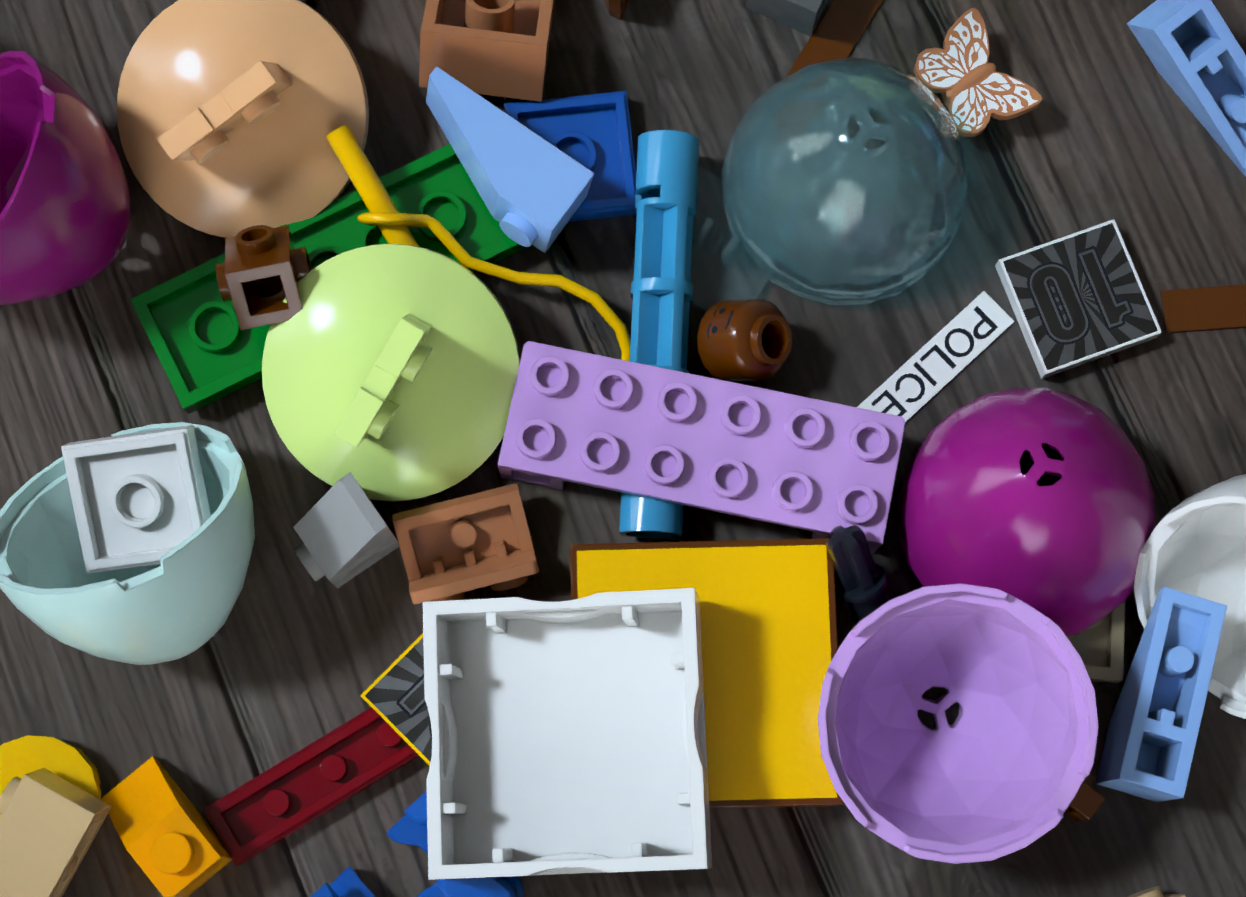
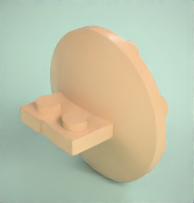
[117,0,369,238]

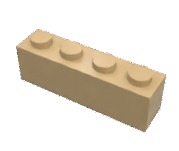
[0,768,112,897]

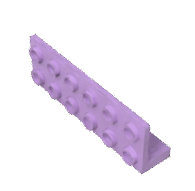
[498,341,905,554]

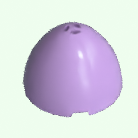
[818,583,1099,864]

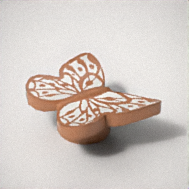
[914,8,1042,138]

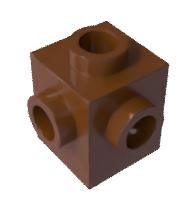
[216,225,312,330]

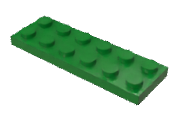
[130,144,526,414]

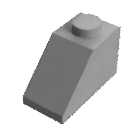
[293,472,399,589]

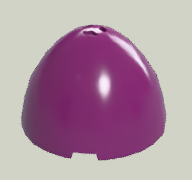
[0,50,131,306]
[898,388,1156,637]

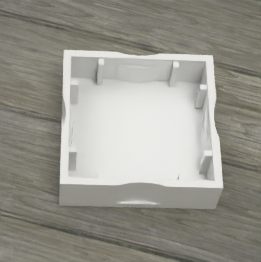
[423,588,712,880]

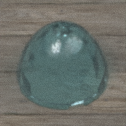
[721,58,968,305]

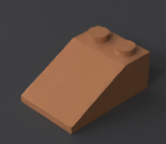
[419,0,555,102]

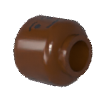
[697,299,792,381]

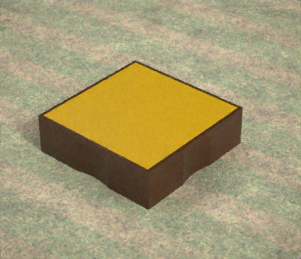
[570,538,844,809]

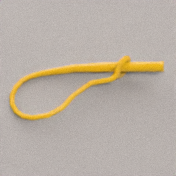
[326,124,631,361]

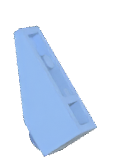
[1126,0,1246,177]
[426,66,594,253]
[1095,587,1227,802]

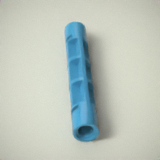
[619,130,699,539]

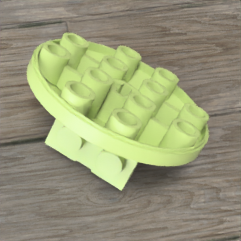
[262,244,520,501]

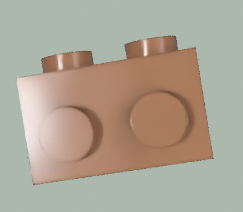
[393,483,539,604]

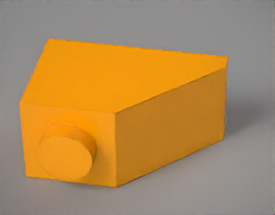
[101,756,232,897]

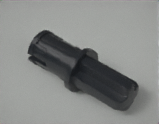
[826,525,889,624]

